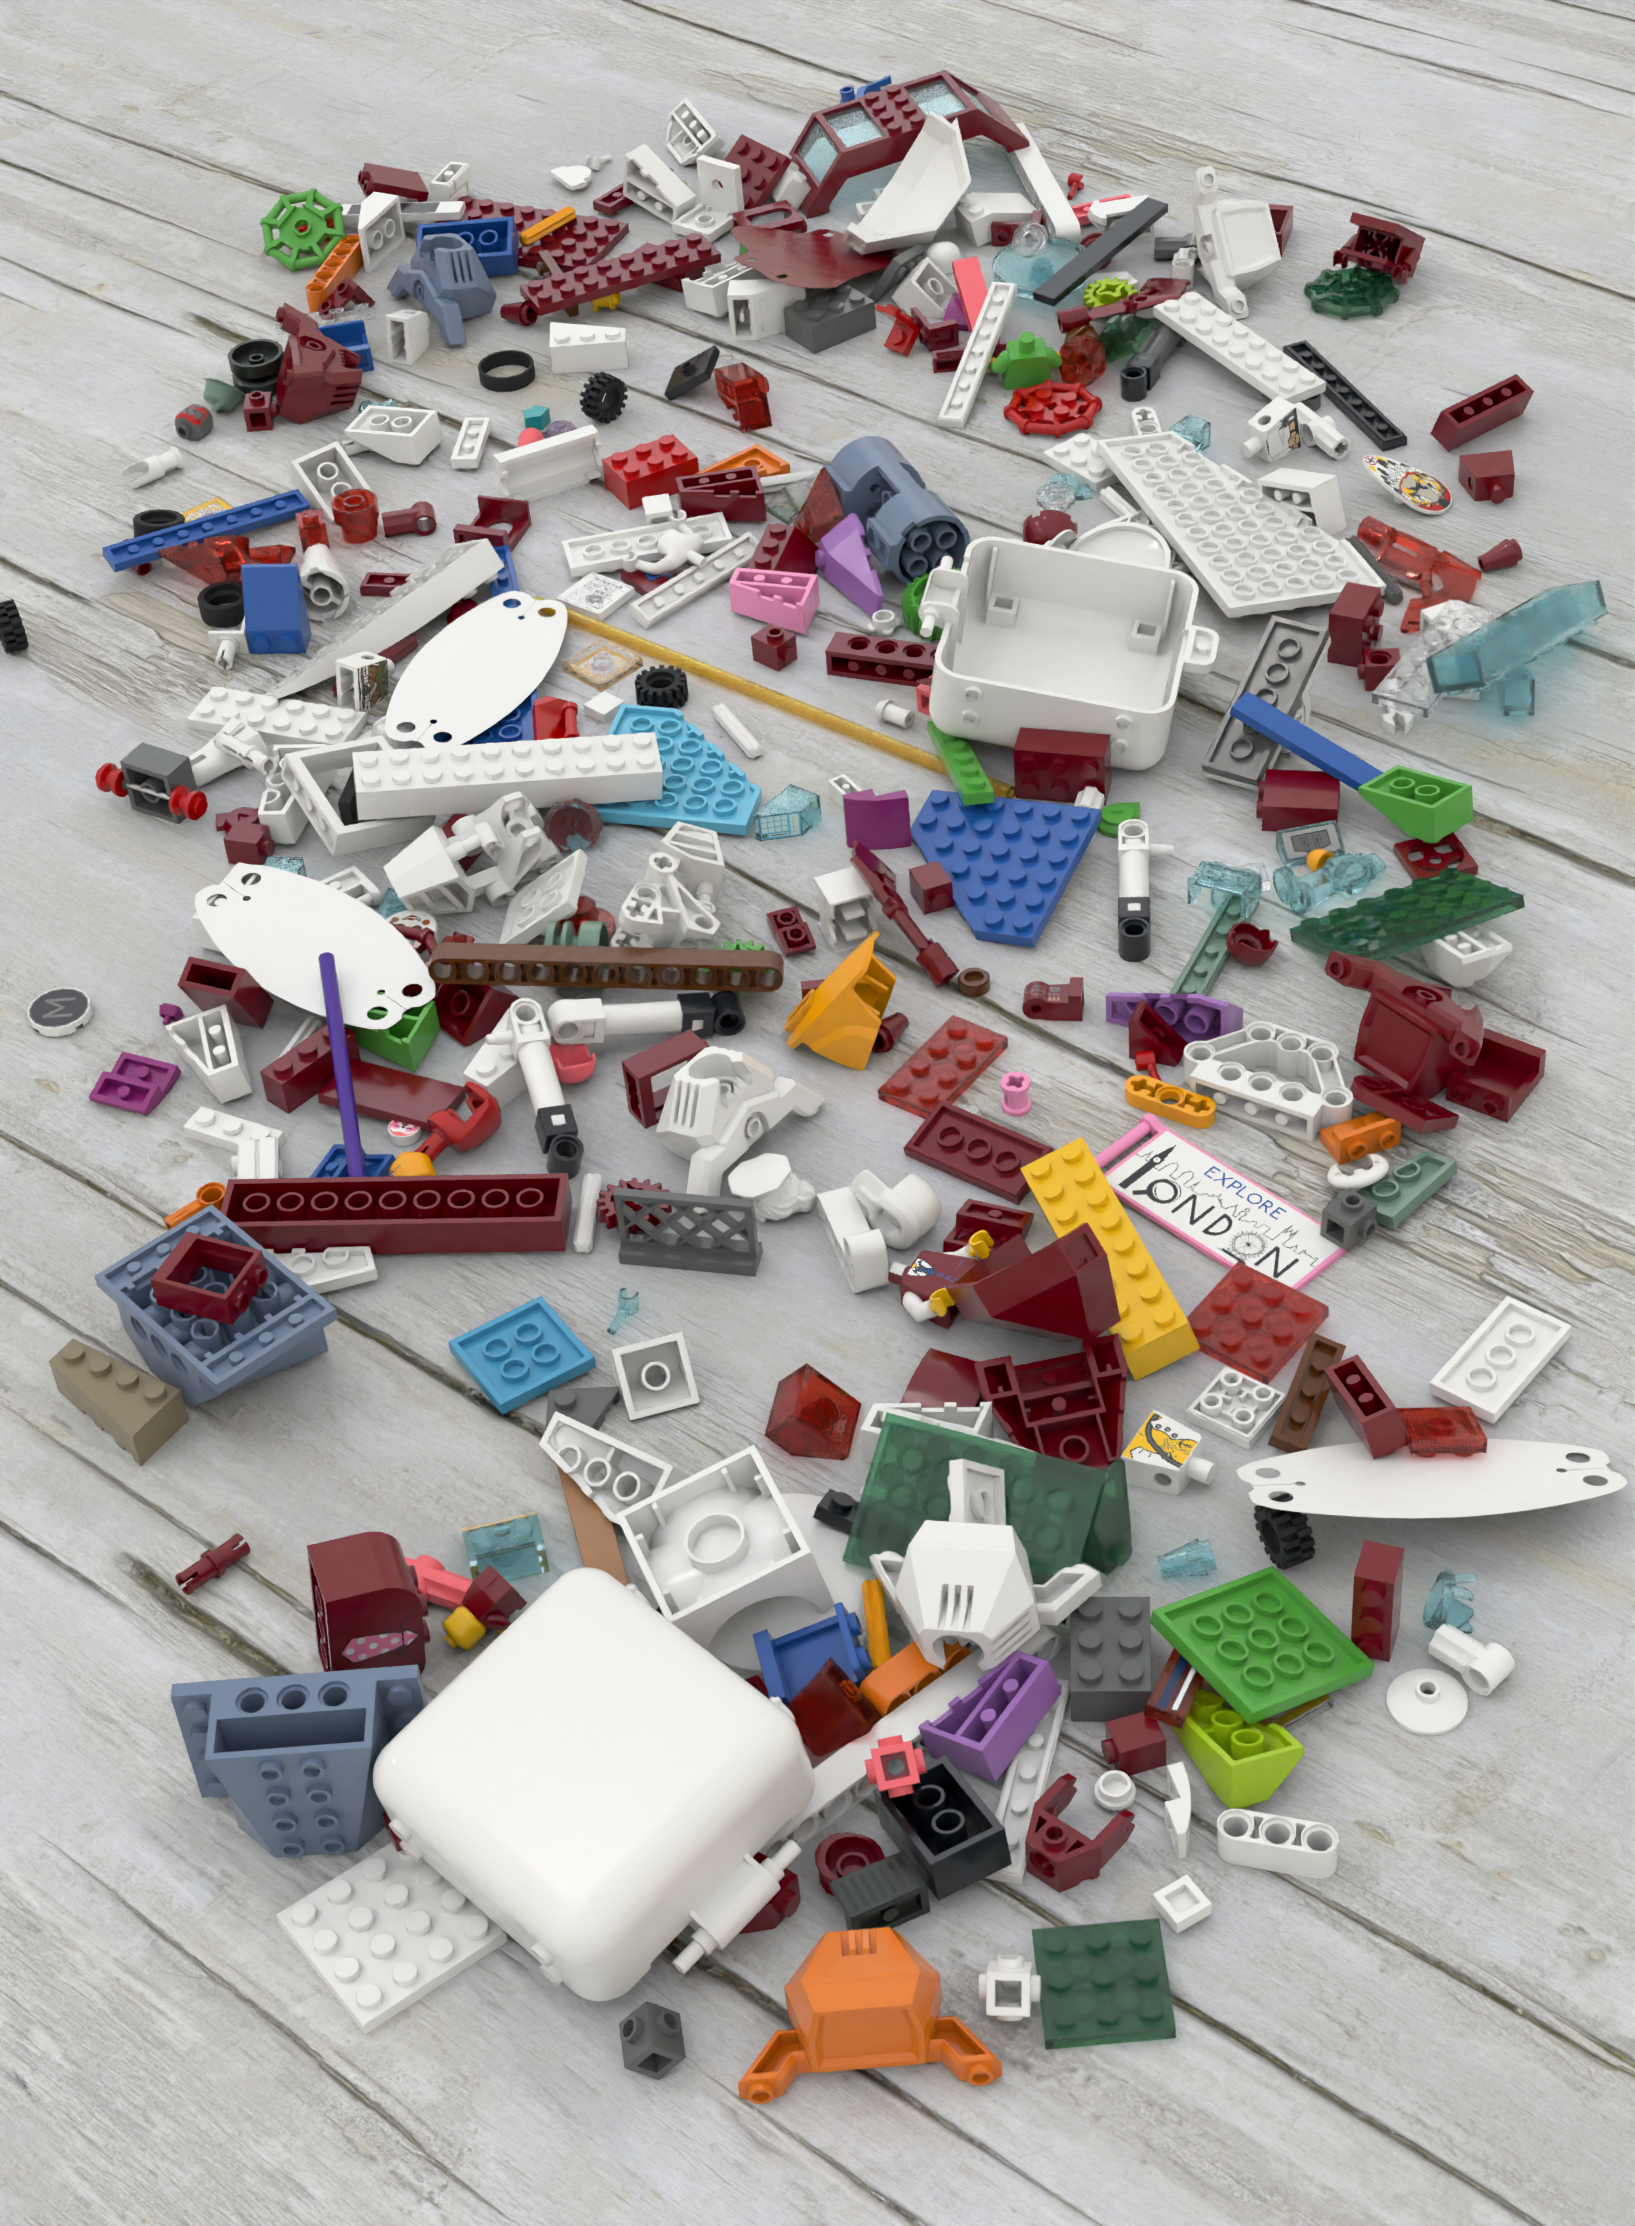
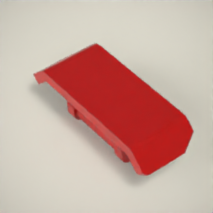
[532,696,580,740]

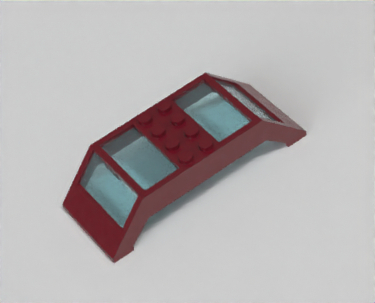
[789,70,1030,219]

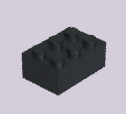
[873,1755,1012,1901]

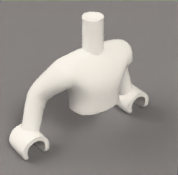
[621,510,707,574]

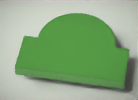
[1097,802,1140,841]

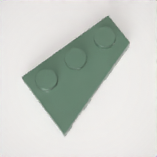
[1336,1151,1457,1229]

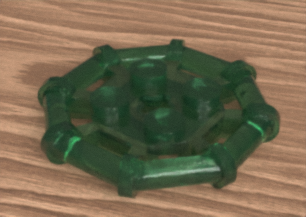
[1303,265,1400,321]

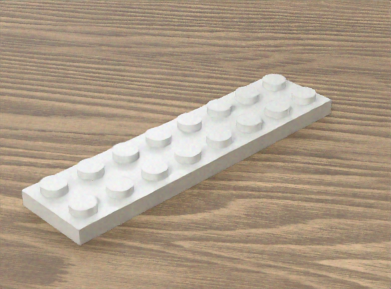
[1153,291,1326,404]

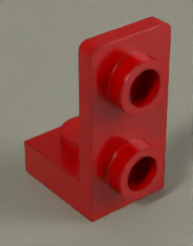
[875,304,921,357]

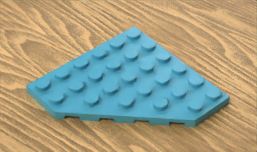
[590,704,762,835]

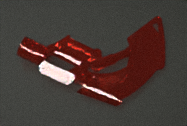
[1357,516,1481,633]

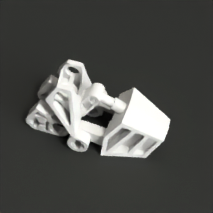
[383,791,564,915]
[609,821,725,971]

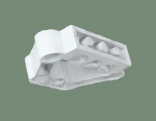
[1183,1021,1353,1142]

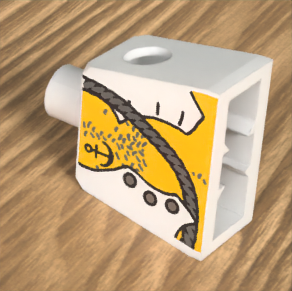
[1120,1409,1217,1496]

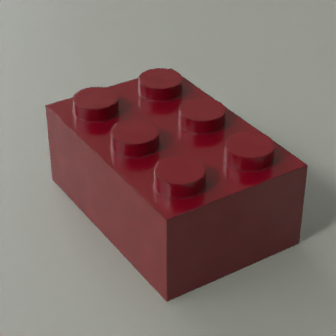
[1013,727,1112,806]

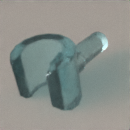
[607,1288,639,1335]

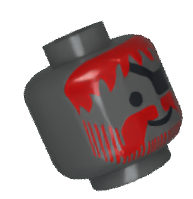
[175,404,213,441]

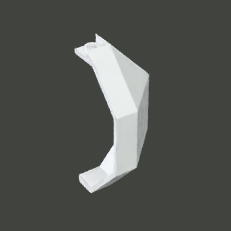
[841,110,972,255]

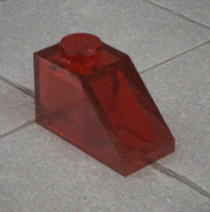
[295,509,330,554]

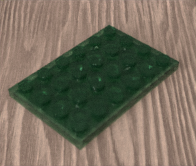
[1289,868,1525,961]
[842,1412,1108,1625]

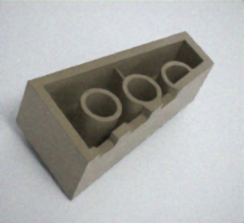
[49,1339,189,1466]

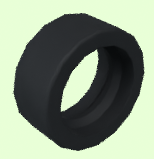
[133,509,185,538]
[197,581,244,627]

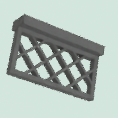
[613,1187,763,1277]

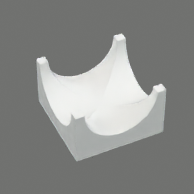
[615,1445,834,1650]

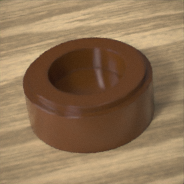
[958,968,990,997]

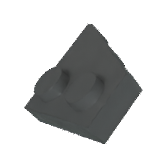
[545,1386,620,1431]

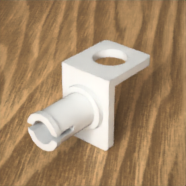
[207,615,250,670]

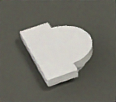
[550,166,592,191]

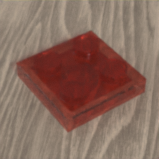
[1397,1407,1488,1457]

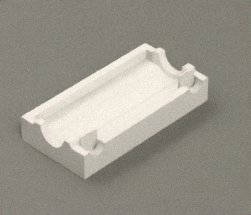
[494,425,604,502]

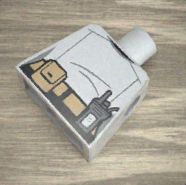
[1240,396,1302,462]

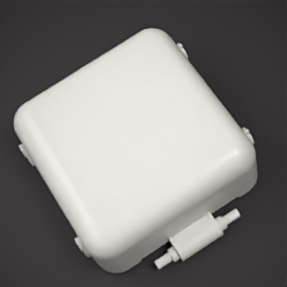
[918,537,1219,771]
[373,1567,815,2001]

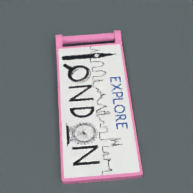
[1094,1113,1347,1303]

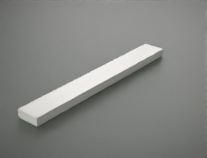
[937,282,1018,429]

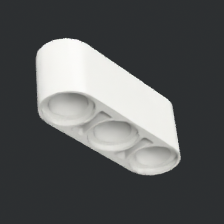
[1217,1809,1339,1879]

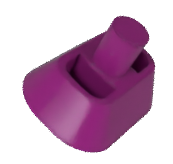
[159,1003,184,1025]

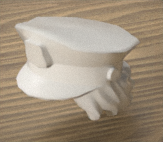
[728,1153,816,1223]

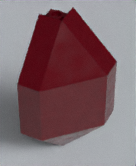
[946,1222,1121,1342]

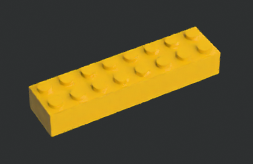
[1020,1137,1200,1382]

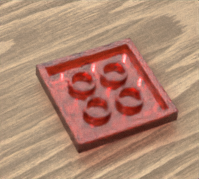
[1187,1261,1329,1385]

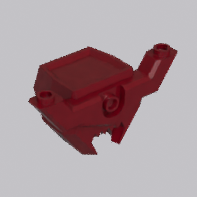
[275,303,363,425]
[1324,951,1484,1099]

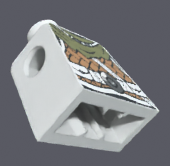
[335,651,395,713]

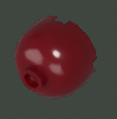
[1022,510,1078,545]

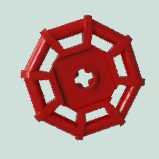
[1003,379,1103,439]

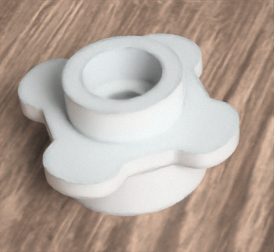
[867,610,901,635]

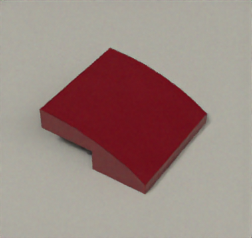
[943,1199,1034,1260]
[900,1348,985,1408]

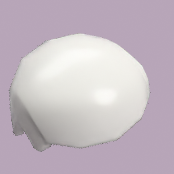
[923,241,962,274]

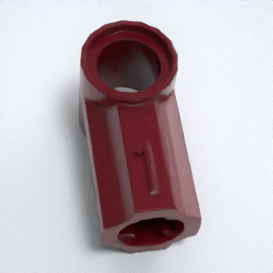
[381,501,437,537]

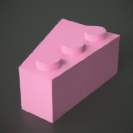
[729,567,820,635]

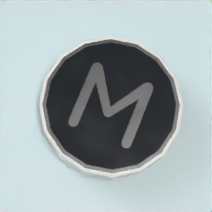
[27,987,93,1037]

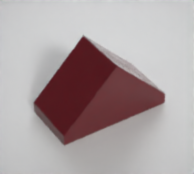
[1128,999,1188,1067]

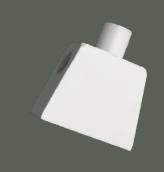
[385,309,431,365]

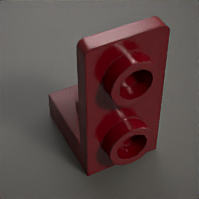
[991,210,1044,247]
[315,276,376,325]
[911,307,959,353]

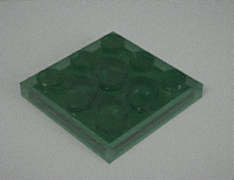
[1032,1918,1176,2050]

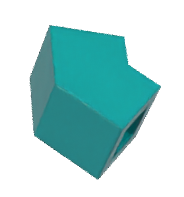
[523,405,551,430]

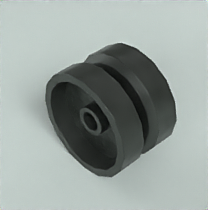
[228,339,284,397]

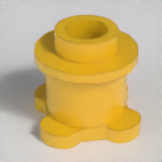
[592,292,621,312]

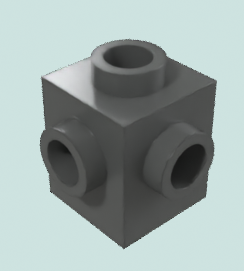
[1320,1188,1377,1252]
[619,2001,686,2080]

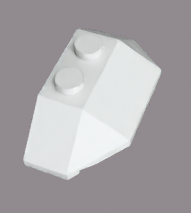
[666,97,726,167]
[1411,916,1513,988]

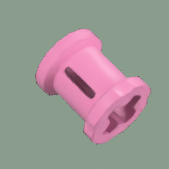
[1000,1072,1031,1117]

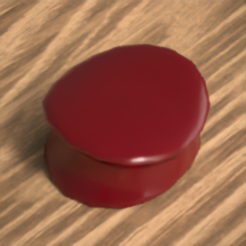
[815,1832,885,1897]

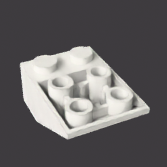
[727,278,806,341]

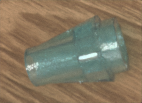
[1157,1538,1217,1579]

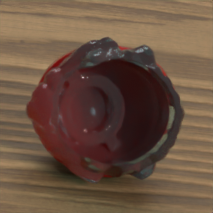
[543,798,604,854]

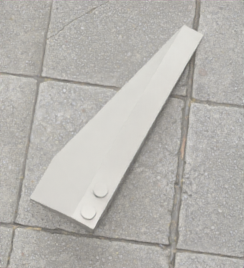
[265,538,505,699]

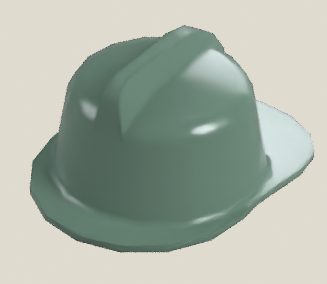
[203,378,245,412]

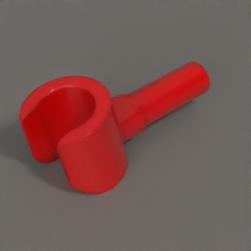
[1067,173,1084,200]
[1135,1050,1162,1081]

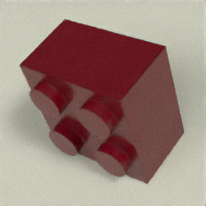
[1327,582,1384,668]

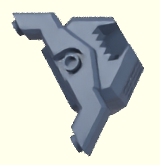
[387,233,497,347]

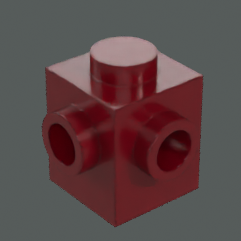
[243,391,279,432]
[751,623,798,672]

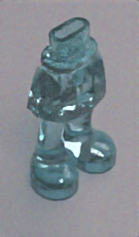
[1273,853,1386,915]

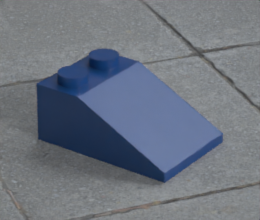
[241,563,312,654]

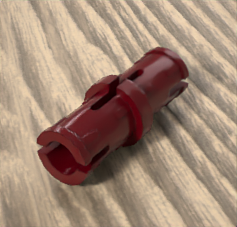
[175,1533,250,1595]

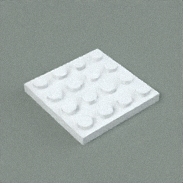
[276,1842,508,2035]

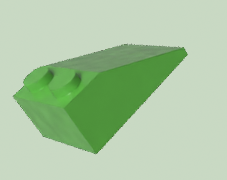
[1358,765,1473,843]

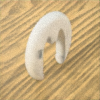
[1327,1154,1389,1189]

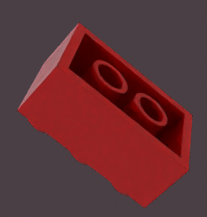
[602,434,699,510]

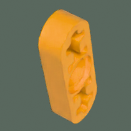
[1125,1075,1216,1129]

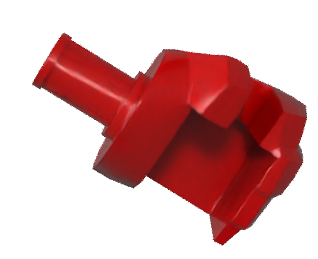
[414,1081,502,1162]

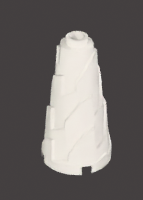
[299,543,350,621]

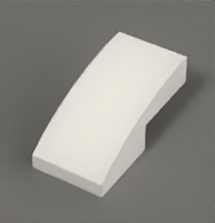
[1164,1761,1191,1860]

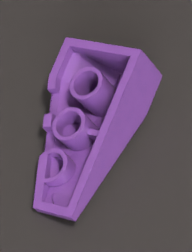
[815,513,884,618]
[1106,992,1243,1044]

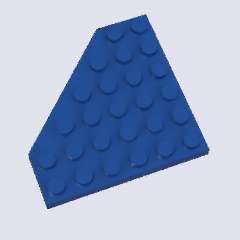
[911,790,1103,948]

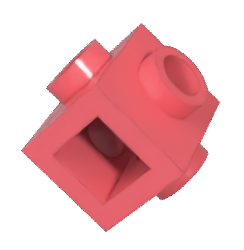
[864,1735,927,1798]

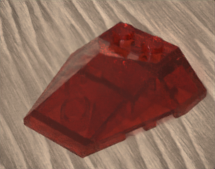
[158,535,296,585]

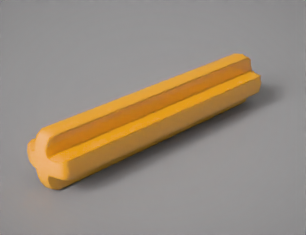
[519,206,576,246]
[861,1579,891,1672]

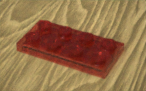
[878,1015,1008,1119]

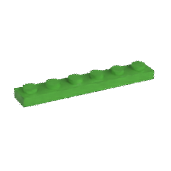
[927,721,994,806]

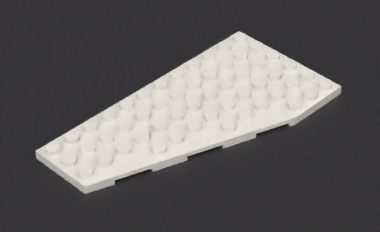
[1096,431,1387,618]

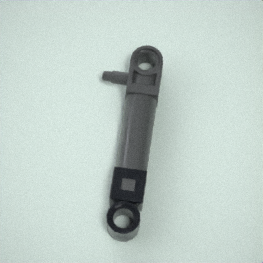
[1120,318,1187,402]

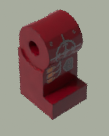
[1022,977,1085,1021]

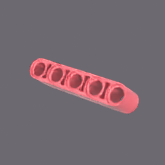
[952,256,1000,345]

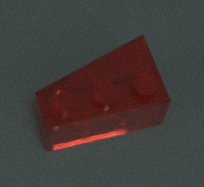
[714,362,772,433]

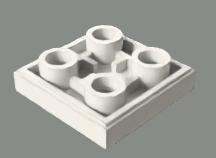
[1186,1366,1287,1450]

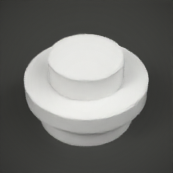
[1094,1770,1136,1810]

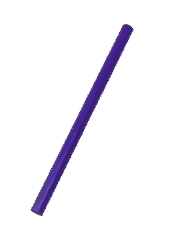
[318,952,366,1177]

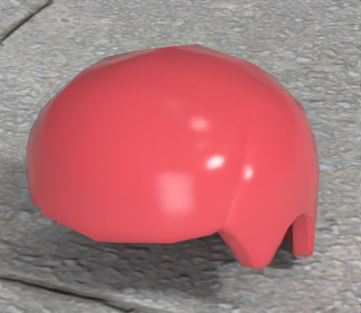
[549,1043,596,1084]

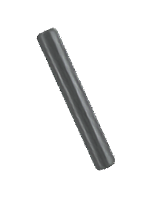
[1345,535,1404,605]

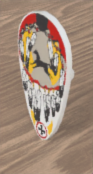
[1362,455,1452,515]

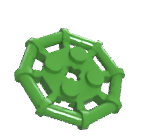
[260,188,347,271]

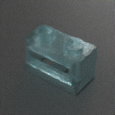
[1187,861,1262,918]

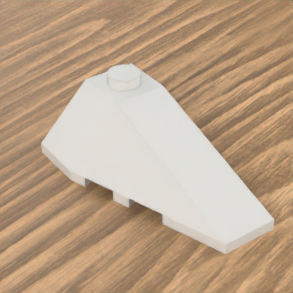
[539,1411,690,1526]

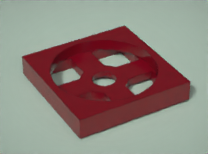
[1393,832,1478,889]

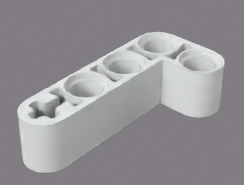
[815,1186,889,1293]

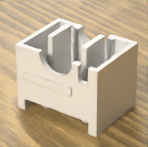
[814,866,879,954]

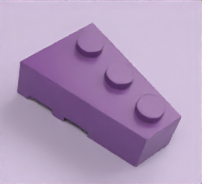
[918,1650,1062,1782]

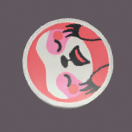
[388,1120,423,1146]

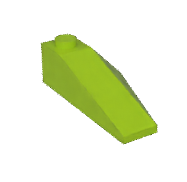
[1153,1683,1304,1809]

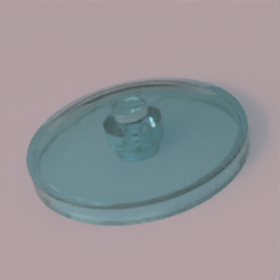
[992,236,1091,300]

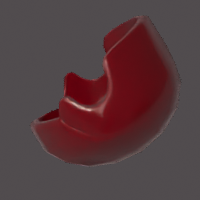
[1226,922,1278,967]

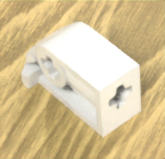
[1088,195,1154,238]

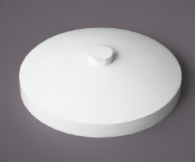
[1067,521,1173,569]

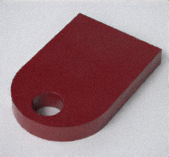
[1350,1075,1459,1133]

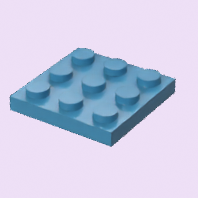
[448,1296,596,1415]

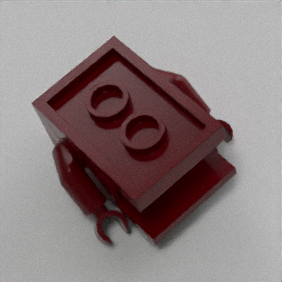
[1333,212,1425,285]

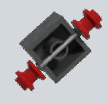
[95,742,208,824]

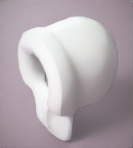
[850,1170,941,1250]

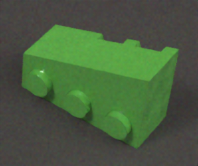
[344,991,440,1073]

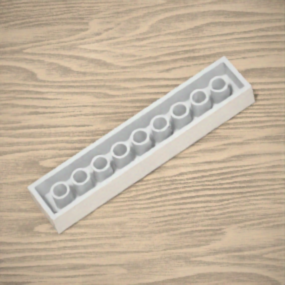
[352,732,663,820]

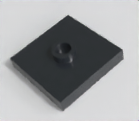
[664,345,720,401]

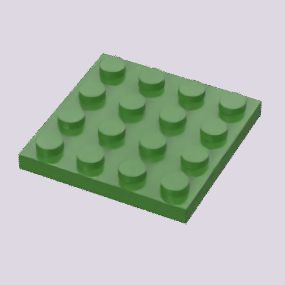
[1150,1566,1375,1725]

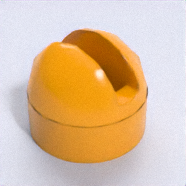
[1307,849,1334,876]

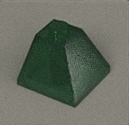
[1093,313,1156,368]
[1070,1458,1132,1576]

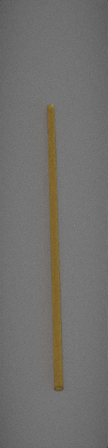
[531,596,1015,799]

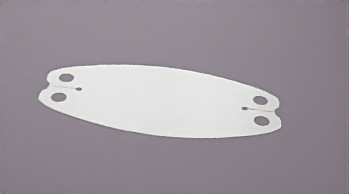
[385,591,568,747]
[195,865,436,1029]
[1236,1438,1628,1519]

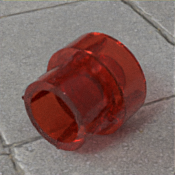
[331,488,380,544]

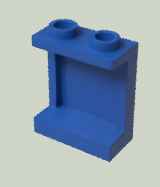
[318,320,374,372]
[752,1602,873,1715]

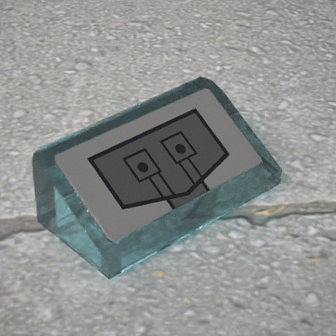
[1276,820,1346,868]

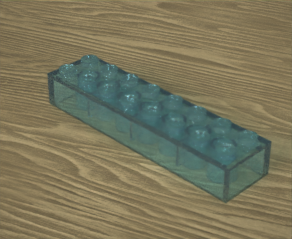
[1425,580,1608,696]

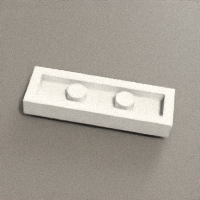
[451,417,491,470]
[183,1106,286,1153]

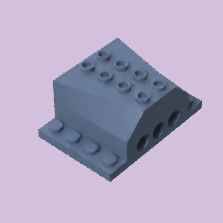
[94,1204,338,1408]
[171,1665,428,1858]

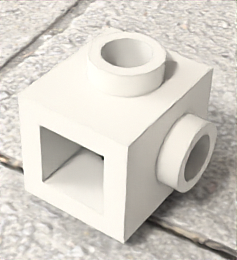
[979,1955,1041,2021]

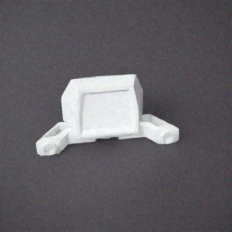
[1191,166,1281,320]
[655,1046,824,1214]
[869,1520,1102,1672]

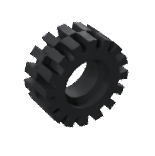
[580,372,628,424]
[0,599,29,654]
[635,665,689,709]
[1254,1493,1315,1570]

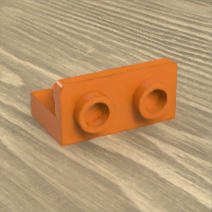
[1319,1111,1402,1165]

